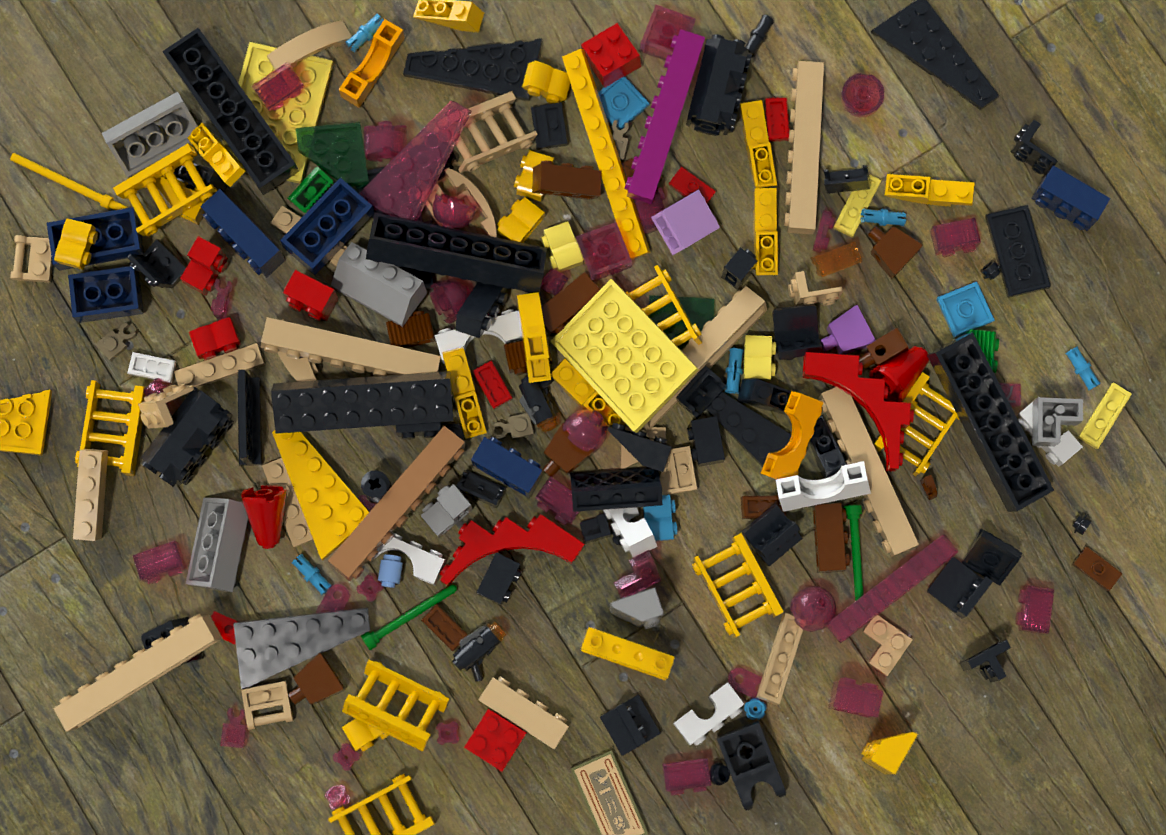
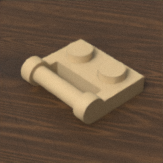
[10,235,53,283]
[241,681,294,730]

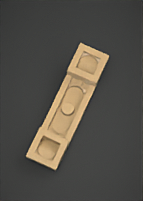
[267,21,352,75]
[445,168,497,238]

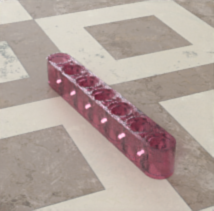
[826,534,959,643]

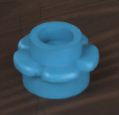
[744,698,766,720]

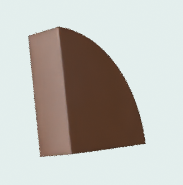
[920,475,937,500]

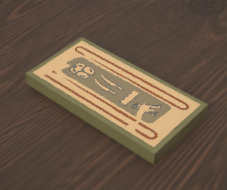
[571,750,648,835]

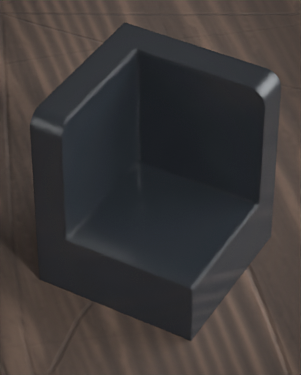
[580,513,611,544]

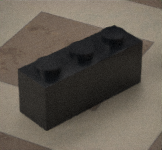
[455,282,507,338]

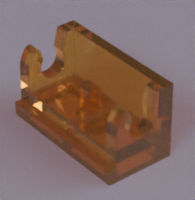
[810,241,863,277]

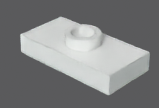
[127,352,177,383]

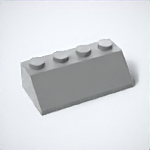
[102,92,198,177]
[331,242,427,327]
[186,497,249,592]
[609,588,664,630]

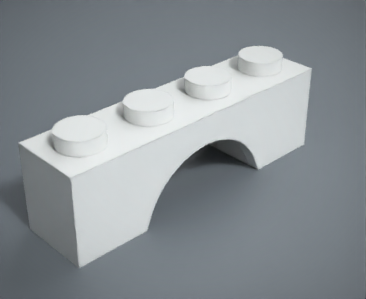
[435,309,523,364]
[776,461,871,512]
[374,532,446,586]

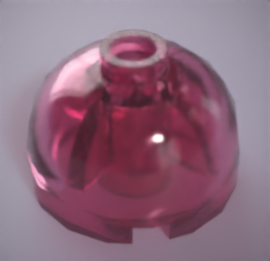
[841,73,884,118]
[432,193,477,229]
[430,278,470,324]
[563,410,607,453]
[790,586,837,632]

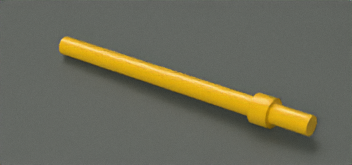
[10,153,128,210]

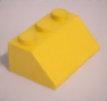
[861,732,918,775]

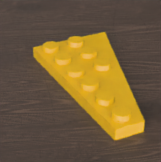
[0,390,52,456]
[272,430,369,561]

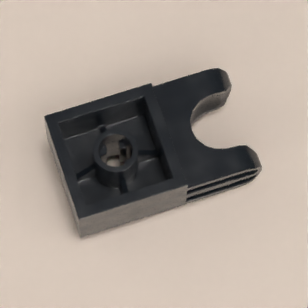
[716,721,786,811]

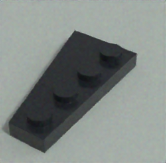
[706,392,791,467]

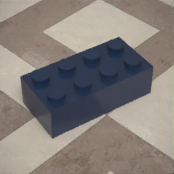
[280,178,374,275]
[200,189,286,278]
[47,207,144,271]

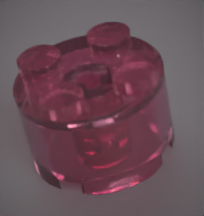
[363,121,408,162]

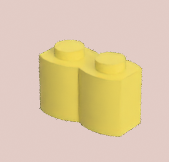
[541,221,583,273]
[744,335,776,382]

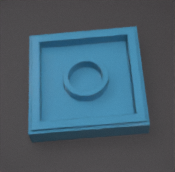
[598,77,650,130]
[936,281,995,338]

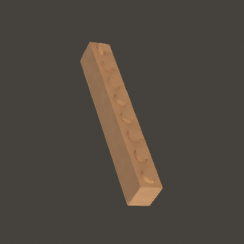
[328,426,465,582]

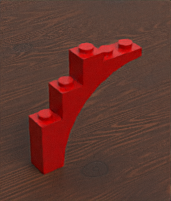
[802,352,914,472]
[439,514,585,586]

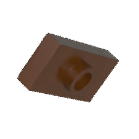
[740,496,787,519]
[1072,546,1123,592]
[421,605,468,652]

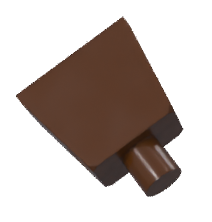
[868,226,923,279]
[859,328,908,369]
[542,423,595,478]
[288,653,346,705]

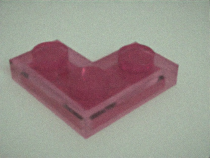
[614,550,661,599]

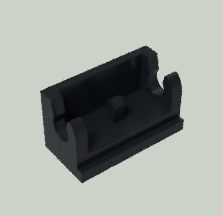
[824,165,870,194]
[676,365,726,419]
[456,470,506,508]

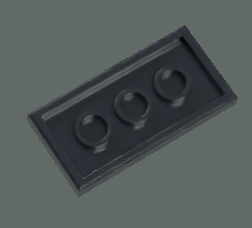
[985,205,1051,298]

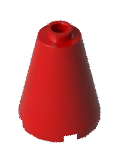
[869,346,929,402]
[241,485,286,549]

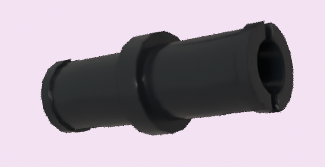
[745,15,774,58]

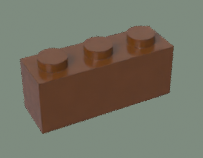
[532,161,601,200]
[541,272,600,337]
[812,503,850,573]

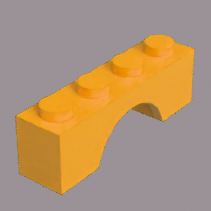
[339,19,405,108]
[760,391,823,480]

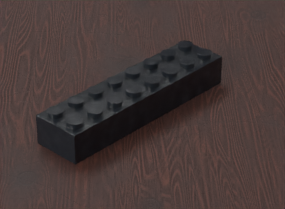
[162,28,299,195]
[366,213,547,293]
[927,333,1054,512]
[271,371,454,434]

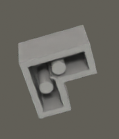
[1032,397,1083,447]
[420,484,473,538]

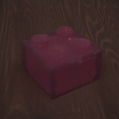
[640,4,696,61]
[575,222,632,282]
[828,677,884,719]

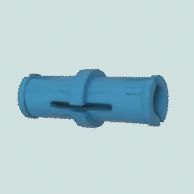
[345,14,384,52]
[860,208,906,226]
[1065,346,1101,391]
[725,348,744,394]
[292,554,332,595]

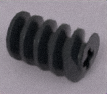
[361,470,392,503]

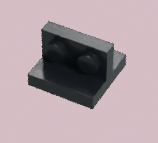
[741,504,803,566]
[961,528,1023,586]
[959,640,1011,682]
[600,695,661,756]

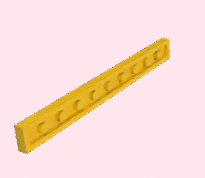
[562,49,651,260]

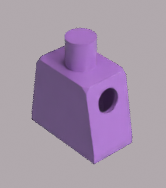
[820,305,876,355]

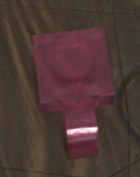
[211,279,232,319]

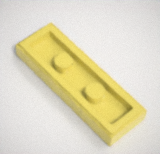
[833,174,882,238]
[1078,382,1132,449]

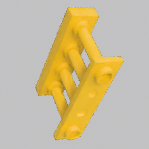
[113,143,218,236]
[625,265,702,346]
[873,372,960,476]
[75,380,148,476]
[692,533,783,638]
[581,627,675,681]
[342,659,449,751]
[328,774,436,835]

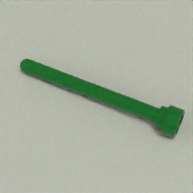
[844,505,865,612]
[361,584,457,651]

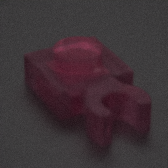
[220,708,247,748]

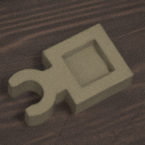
[612,120,629,160]
[96,323,137,361]
[493,413,534,440]

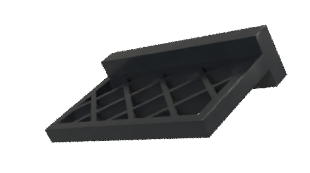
[237,369,262,466]
[570,467,663,512]

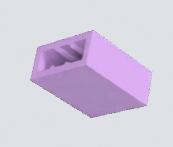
[651,190,720,255]

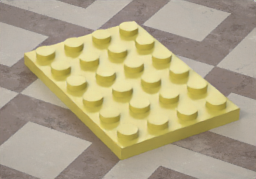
[222,42,334,184]
[550,279,699,433]

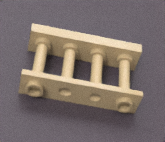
[435,91,538,173]

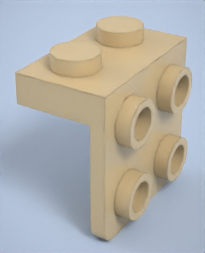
[788,271,843,306]
[138,383,194,428]

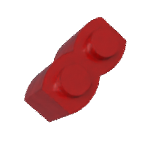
[189,317,241,361]

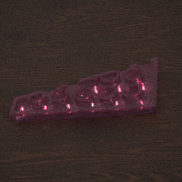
[359,100,472,221]

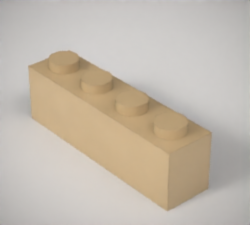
[73,449,108,541]
[479,676,569,750]

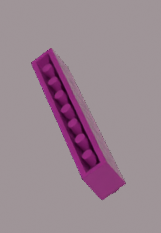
[624,29,705,204]

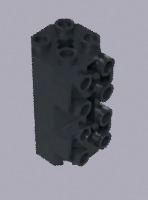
[686,34,752,136]
[141,387,234,487]

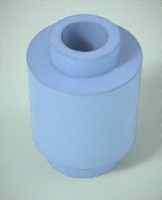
[378,554,403,588]

